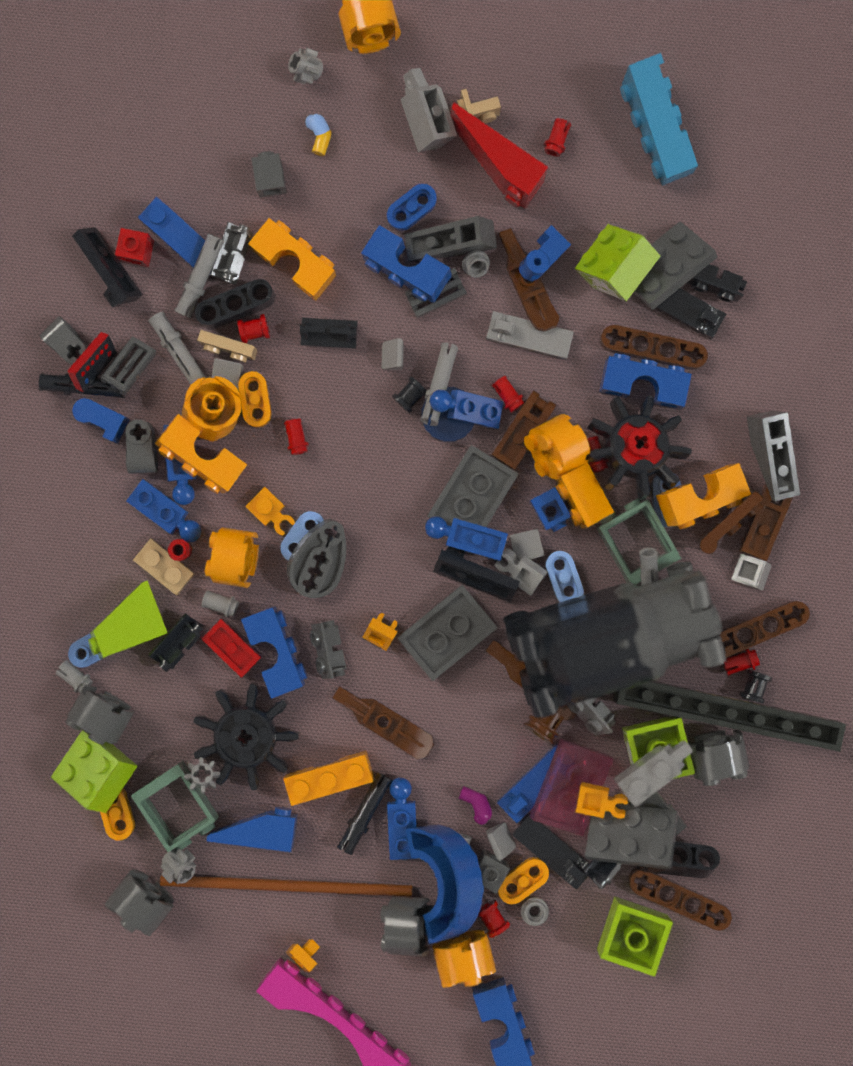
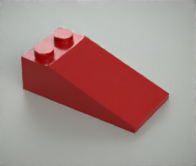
[451,103,548,209]

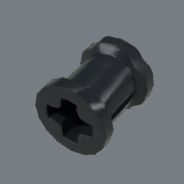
[392,376,427,414]
[739,669,773,704]

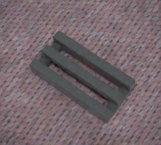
[405,268,467,318]
[101,336,156,396]

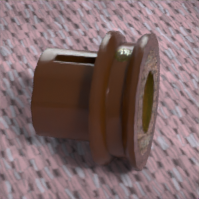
[523,712,564,745]

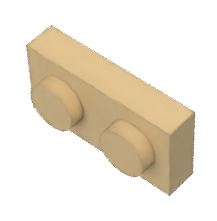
[197,330,258,363]
[133,538,195,595]

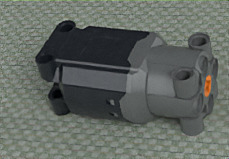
[503,562,727,718]

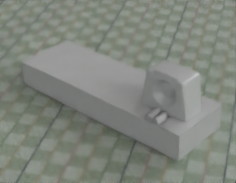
[486,311,574,360]

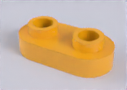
[238,371,272,428]
[100,788,135,841]
[498,857,549,904]

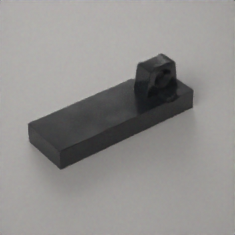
[72,227,143,308]
[639,288,726,340]
[433,546,520,602]
[512,812,590,890]

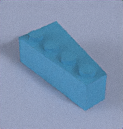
[620,53,698,186]

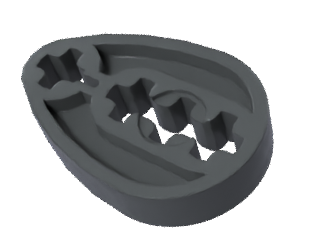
[286,519,346,598]

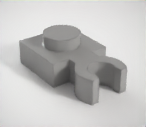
[495,548,548,596]

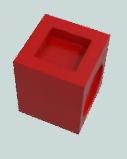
[115,228,154,268]

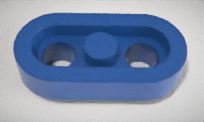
[387,184,437,231]

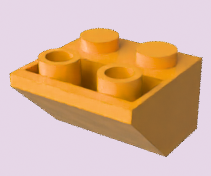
[555,463,614,529]

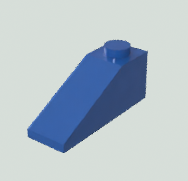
[138,196,211,277]
[207,807,298,852]

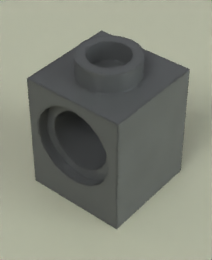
[251,151,287,198]
[478,849,510,894]

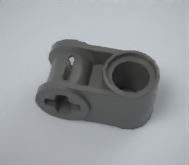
[39,316,89,365]
[125,419,158,474]

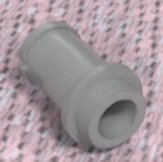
[201,590,239,618]
[55,660,93,693]

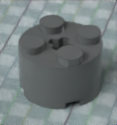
[65,685,135,745]
[687,730,750,786]
[105,869,175,936]
[380,896,433,957]

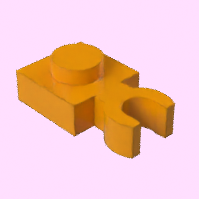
[245,487,296,536]
[576,782,628,819]

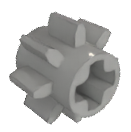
[288,48,323,85]
[184,757,220,795]
[160,848,196,884]

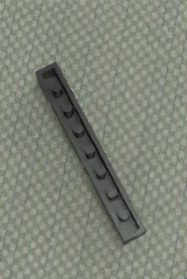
[613,681,846,752]

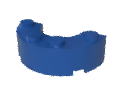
[406,825,484,944]

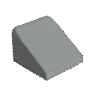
[382,338,404,370]
[212,358,244,391]
[509,529,544,561]
[731,554,771,591]
[486,823,516,861]

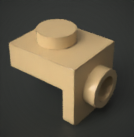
[457,89,501,124]

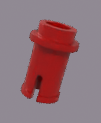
[544,118,571,157]
[492,375,525,413]
[284,419,309,455]
[586,436,609,473]
[168,539,192,561]
[723,649,760,676]

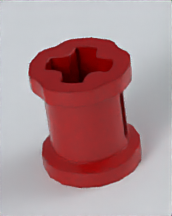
[237,314,270,344]
[477,900,510,938]

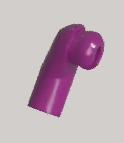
[458,786,492,825]

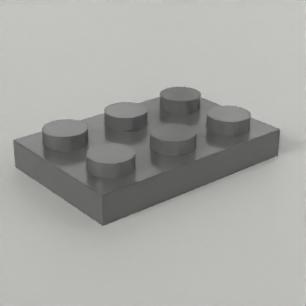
[633,221,718,310]
[427,445,518,527]
[397,585,498,681]
[585,804,678,870]

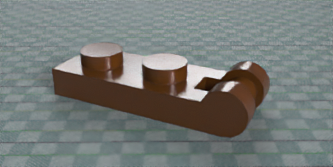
[491,390,556,470]
[739,483,793,561]
[700,490,764,554]

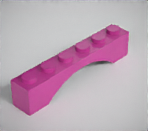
[256,958,411,1066]

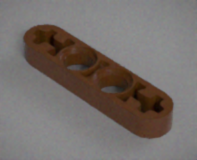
[600,325,708,370]
[720,601,810,658]
[628,868,732,931]

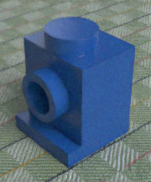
[529,487,571,532]

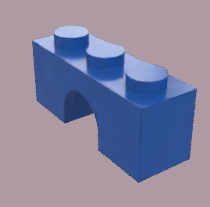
[361,225,452,303]
[599,353,692,410]
[241,606,307,699]
[472,977,535,1066]

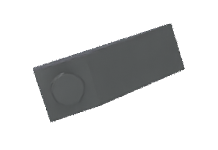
[405,216,497,262]
[747,411,800,501]

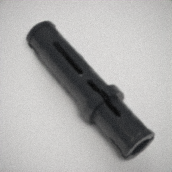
[39,373,125,398]
[337,772,393,855]

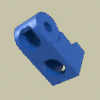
[519,225,571,281]
[72,398,130,444]

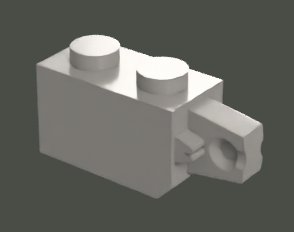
[400,68,457,152]
[614,740,693,807]

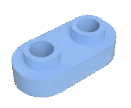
[281,511,324,560]
[545,551,584,602]

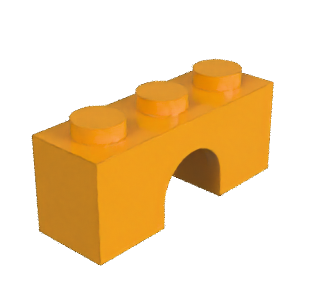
[248,218,336,301]
[155,414,247,494]
[655,463,751,529]
[283,751,374,806]

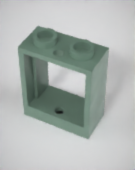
[596,498,681,584]
[131,761,219,852]

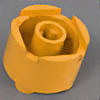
[338,0,401,54]
[182,376,241,442]
[524,414,590,480]
[205,527,259,588]
[432,930,496,988]

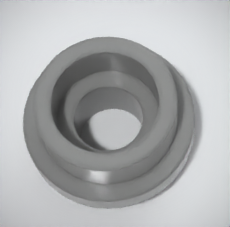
[462,250,490,278]
[521,897,549,926]

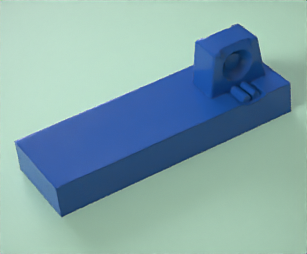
[497,744,577,823]

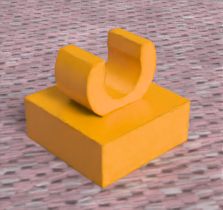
[362,613,398,651]
[285,939,320,972]

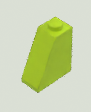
[88,581,167,659]

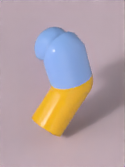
[305,113,332,156]

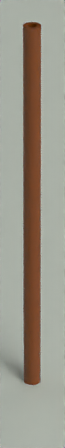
[160,875,412,897]

